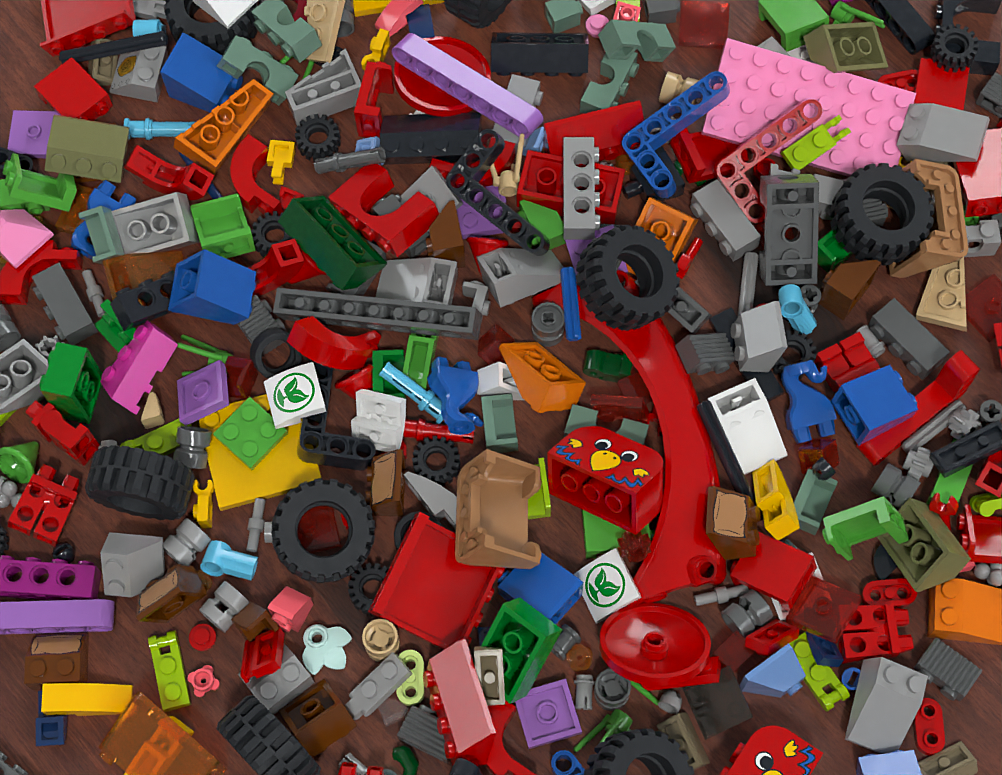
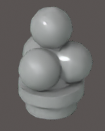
[0,476,22,508]
[974,563,1002,587]

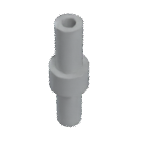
[82,270,104,317]
[247,498,265,552]
[694,585,749,606]

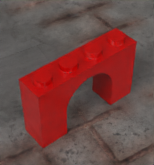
[328,164,439,258]

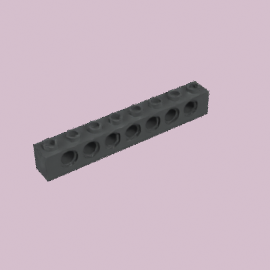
[273,288,482,340]

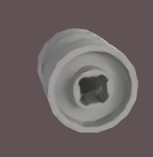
[163,518,211,566]
[199,581,250,633]

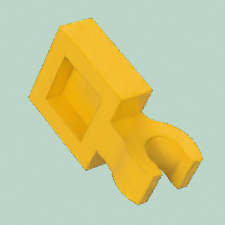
[361,28,391,70]
[267,140,296,185]
[193,480,214,528]

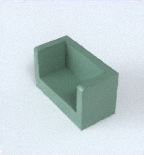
[78,206,125,264]
[481,394,518,453]
[794,469,838,535]

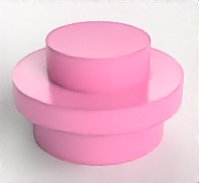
[586,14,609,38]

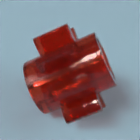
[617,530,652,563]

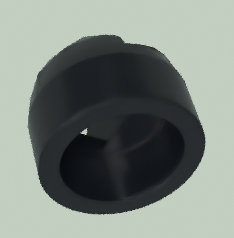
[812,457,836,481]
[52,542,76,564]

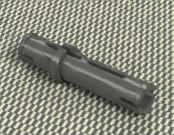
[314,147,386,174]

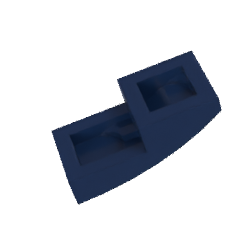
[407,4,435,38]
[804,609,844,667]
[36,691,68,746]

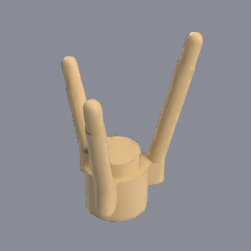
[487,133,525,197]

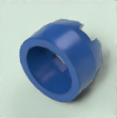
[842,667,861,690]

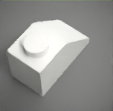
[477,362,524,400]

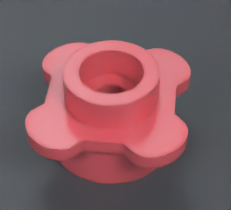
[188,665,220,697]

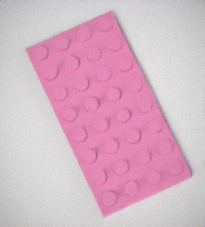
[701,38,916,177]

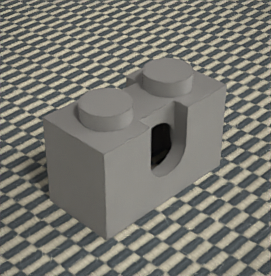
[964,219,1002,257]

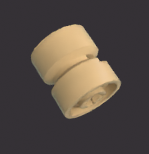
[659,71,700,105]
[362,619,400,662]

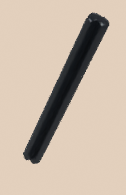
[59,31,168,64]
[697,400,764,521]

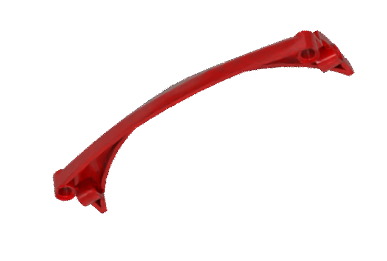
[532,270,727,609]

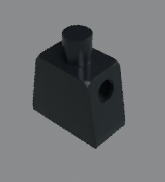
[622,146,685,204]

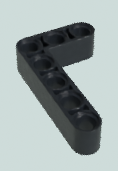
[865,0,935,55]
[446,129,550,256]
[297,359,376,471]

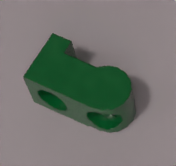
[583,350,632,385]

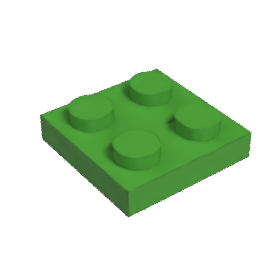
[213,397,288,470]

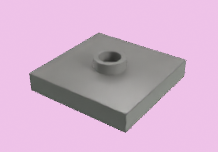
[400,166,463,233]

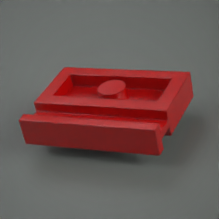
[240,626,285,683]

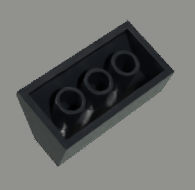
[491,32,589,77]
[380,112,482,165]

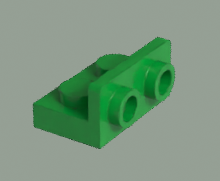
[95,299,136,353]

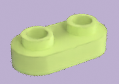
[396,650,425,706]

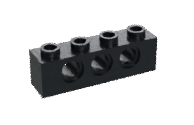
[110,270,175,331]

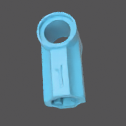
[133,19,166,36]
[778,284,817,335]
[200,540,258,580]

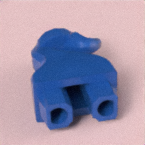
[71,180,136,259]
[427,357,484,435]
[781,360,837,443]

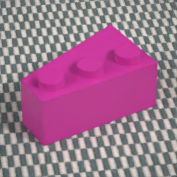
[100,320,178,415]

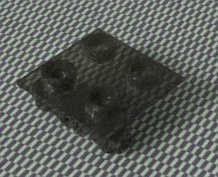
[683,665,753,740]

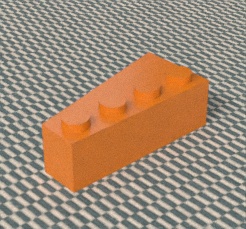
[173,79,274,175]

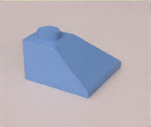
[739,643,806,698]

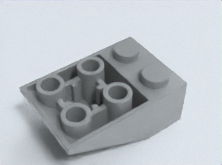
[477,248,564,308]
[375,257,458,305]

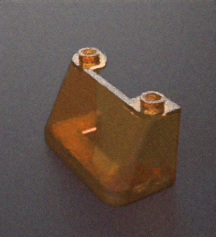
[99,691,227,775]

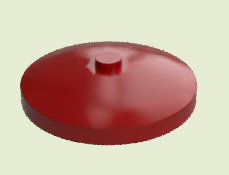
[393,36,491,117]
[599,603,711,686]

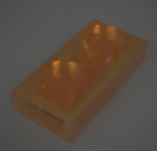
[55,184,94,235]

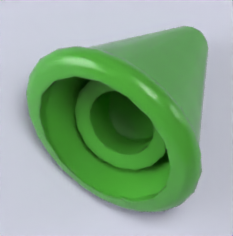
[0,441,39,484]

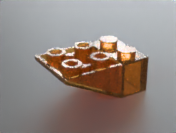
[103,251,184,306]

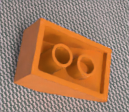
[626,197,698,275]
[499,342,586,413]
[928,578,1002,645]

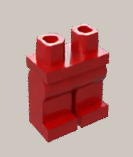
[814,332,881,394]
[25,400,100,466]
[8,464,79,546]
[833,604,914,664]

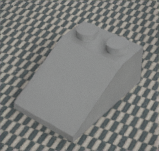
[897,103,990,162]
[111,192,199,261]
[0,339,49,415]
[845,657,928,754]

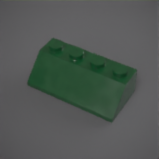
[278,196,387,290]

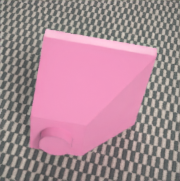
[0,209,54,268]

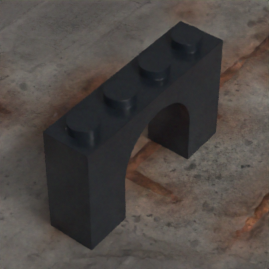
[932,0,1002,76]

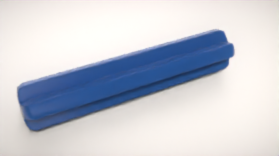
[560,267,581,342]

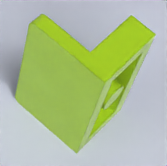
[528,457,551,519]

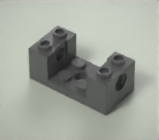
[759,174,819,286]

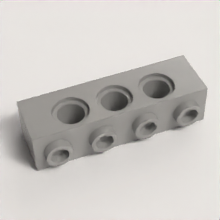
[563,137,600,240]

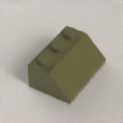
[803,22,888,73]
[45,115,130,183]
[877,498,971,592]

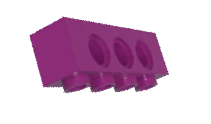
[0,555,101,601]

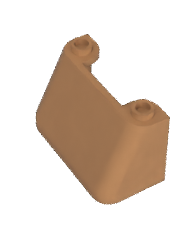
[883,159,968,278]
[455,449,542,569]

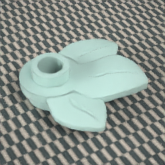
[302,624,352,675]

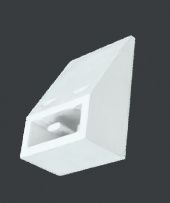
[708,378,788,475]

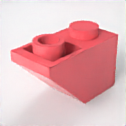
[268,586,313,632]

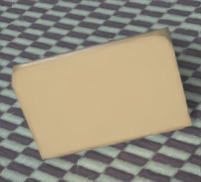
[141,392,165,429]

